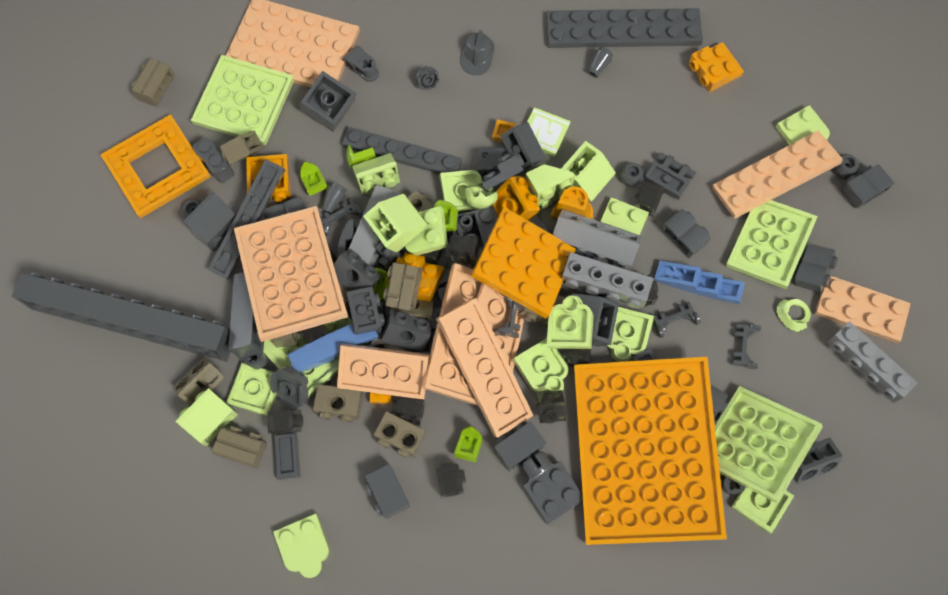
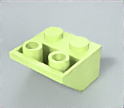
[561,141,615,203]
[352,153,400,195]
[525,164,575,209]
[363,194,428,253]
[176,388,238,447]

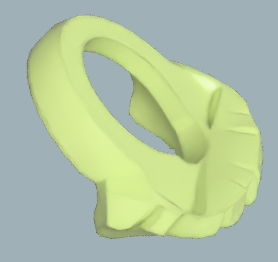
[776,299,811,332]

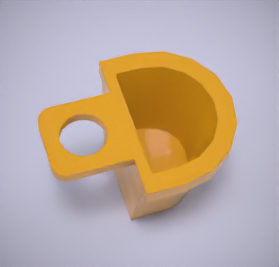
[550,186,594,219]

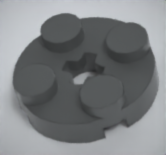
[270,365,308,410]

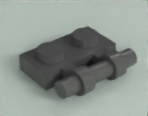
[644,153,696,200]

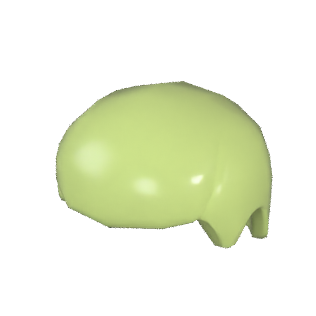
[465,186,498,209]

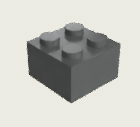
[300,71,356,132]

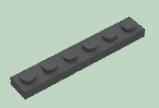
[342,127,462,174]
[208,159,285,279]

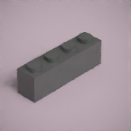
[228,272,264,358]

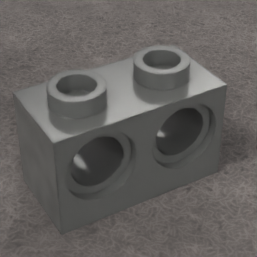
[793,438,843,484]

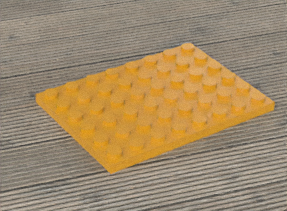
[574,357,727,545]

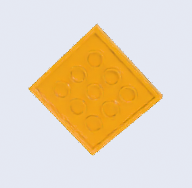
[471,207,576,319]

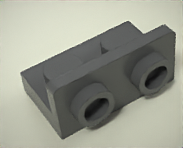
[347,287,385,335]

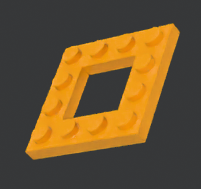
[100,114,211,219]

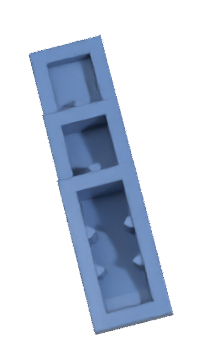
[654,260,745,304]
[288,324,378,374]

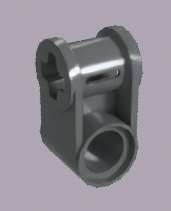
[342,45,379,82]

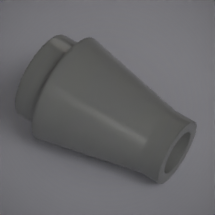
[587,47,613,78]
[321,182,347,214]

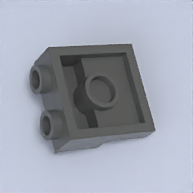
[481,153,524,190]

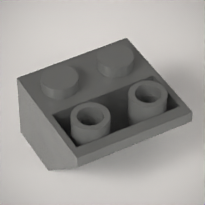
[457,206,497,254]
[569,293,619,347]

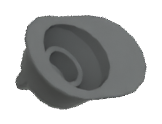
[461,30,494,75]

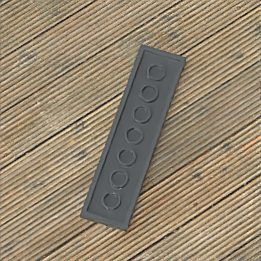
[547,8,703,48]

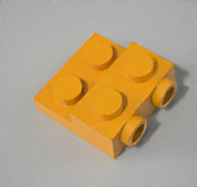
[689,42,744,92]
[246,154,291,202]
[493,176,540,221]
[387,252,445,302]

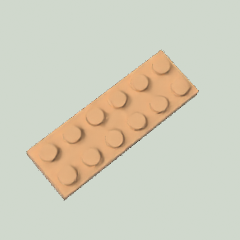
[712,130,843,219]
[436,298,533,438]

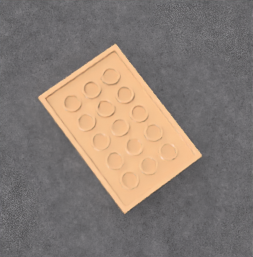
[226,0,360,88]
[234,206,348,342]
[422,263,524,406]

